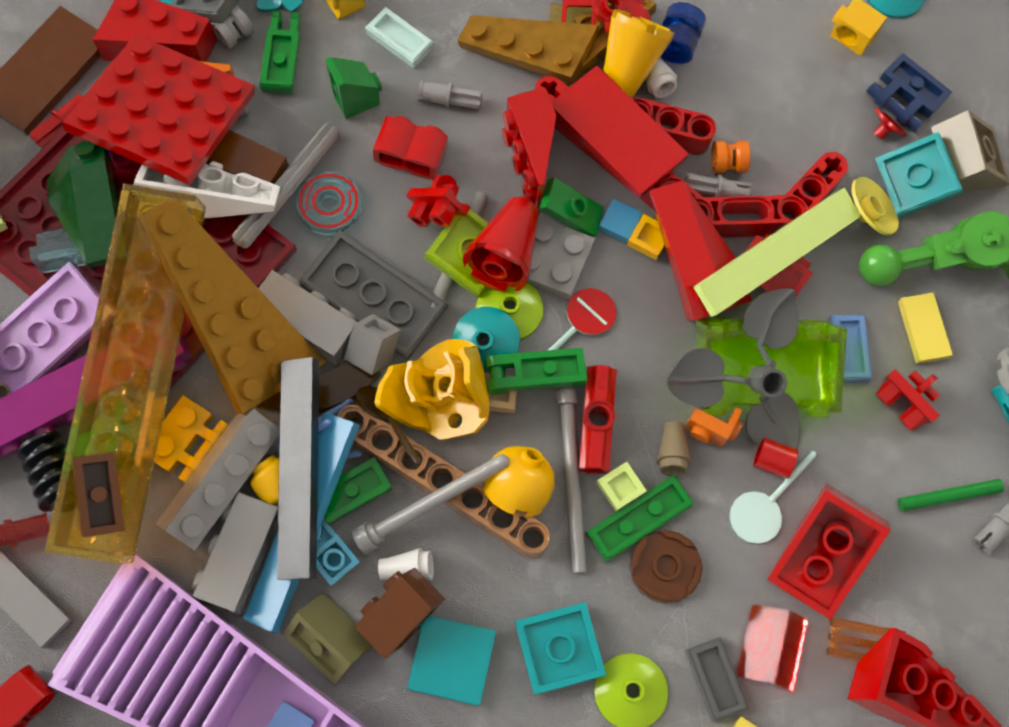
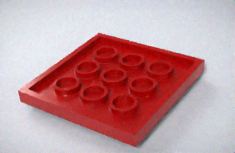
[63,34,255,185]

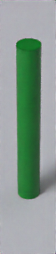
[897,479,1004,512]

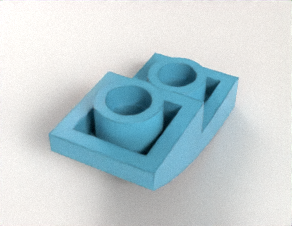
[316,518,359,586]

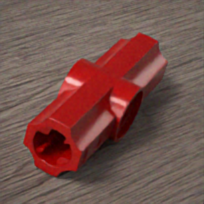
[578,365,617,475]

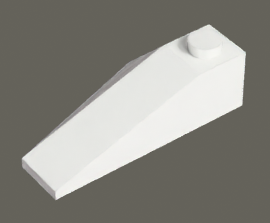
[134,161,280,219]

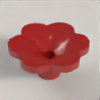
[873,107,907,140]

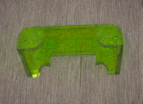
[695,317,847,418]

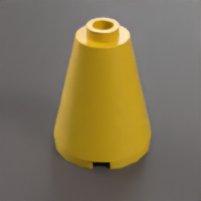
[603,9,675,98]

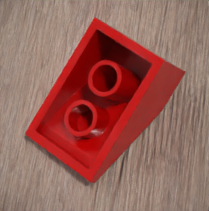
[767,483,891,620]

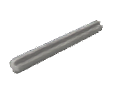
[232,123,339,249]

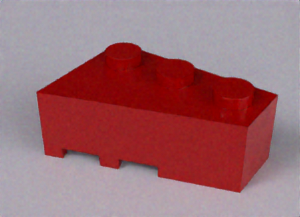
[92,0,218,62]

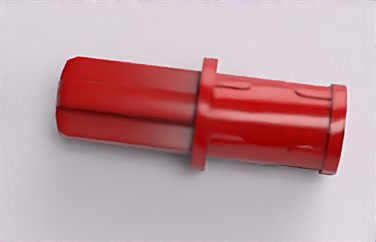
[29,93,83,148]

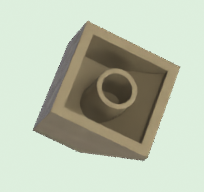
[931,110,1009,192]

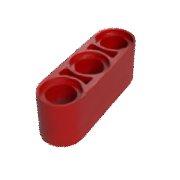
[633,98,716,155]
[0,665,56,727]

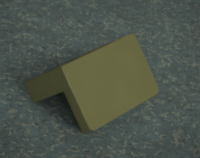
[282,593,372,685]

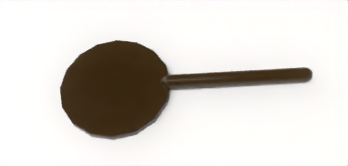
[355,386,421,466]

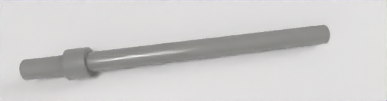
[556,386,587,574]

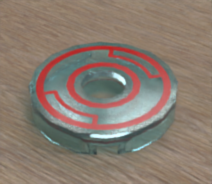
[296,171,362,235]

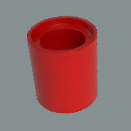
[753,437,798,479]

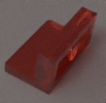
[737,605,808,692]

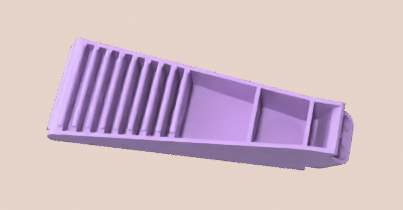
[47,552,368,727]

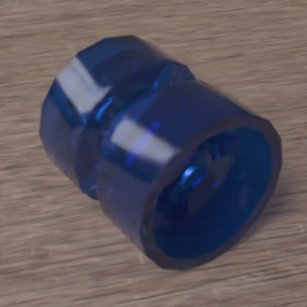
[661,2,706,64]

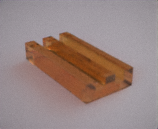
[826,617,906,661]

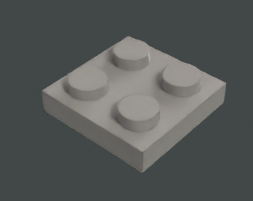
[527,216,595,300]

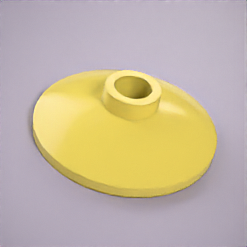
[852,177,899,236]

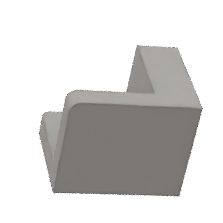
[345,314,401,375]

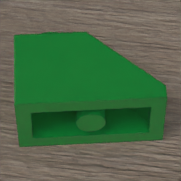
[325,57,382,119]

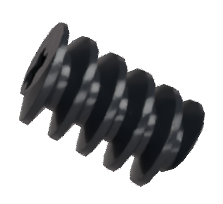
[17,432,77,512]

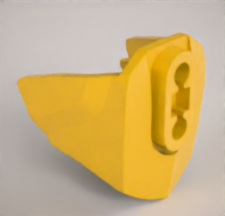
[374,339,490,441]

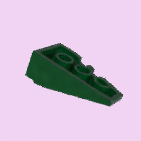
[47,141,124,269]

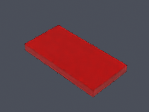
[551,66,689,199]

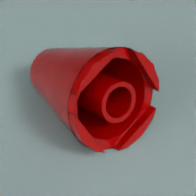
[463,197,539,292]

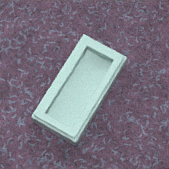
[365,7,434,69]

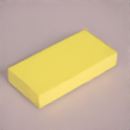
[898,292,953,364]

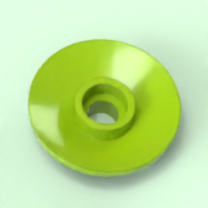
[476,282,543,340]
[594,653,668,727]

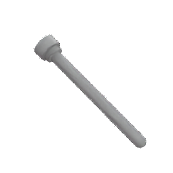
[352,454,510,555]

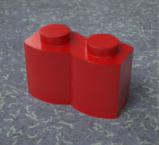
[373,116,448,180]

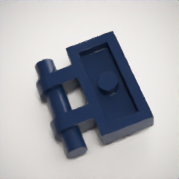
[866,53,952,132]

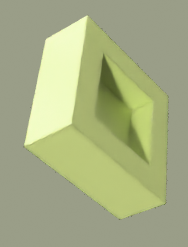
[596,462,647,512]

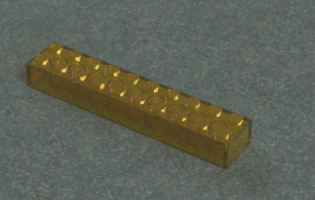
[45,183,206,564]

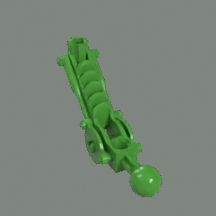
[859,210,1009,287]

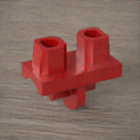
[406,175,471,227]
[875,369,940,431]

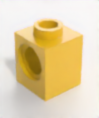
[830,0,887,56]

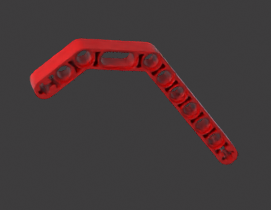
[535,76,848,238]

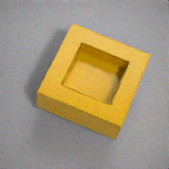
[627,214,665,260]

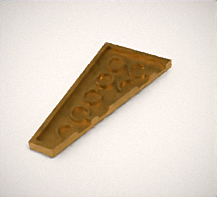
[138,198,326,414]

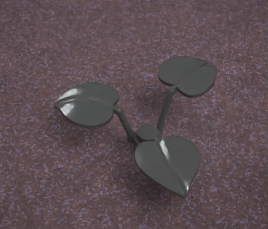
[666,288,800,448]

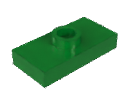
[539,177,604,237]

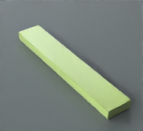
[693,187,861,317]

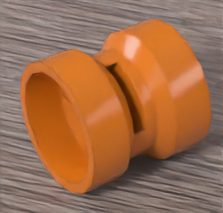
[711,140,750,173]

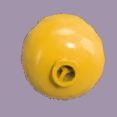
[483,446,555,517]

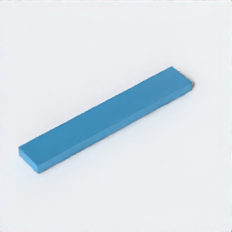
[243,412,360,633]

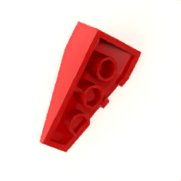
[649,181,752,321]
[847,628,1001,727]

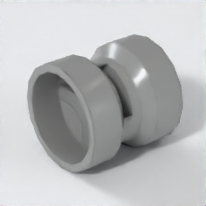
[211,5,255,50]

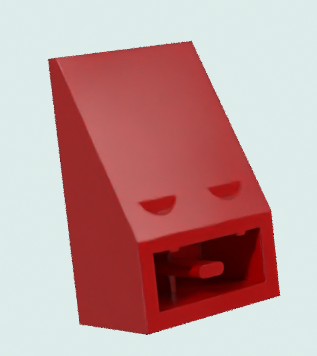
[502,87,556,213]

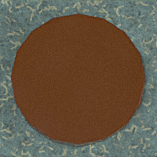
[629,530,703,604]

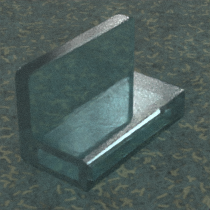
[29,228,86,273]

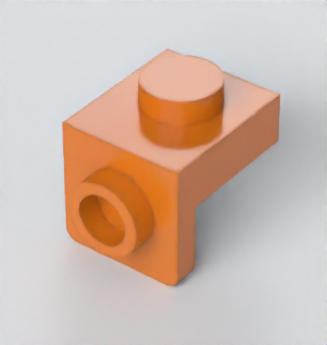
[685,407,743,447]

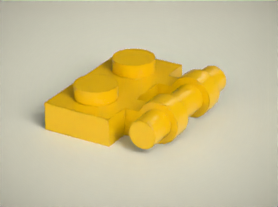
[140,395,229,483]

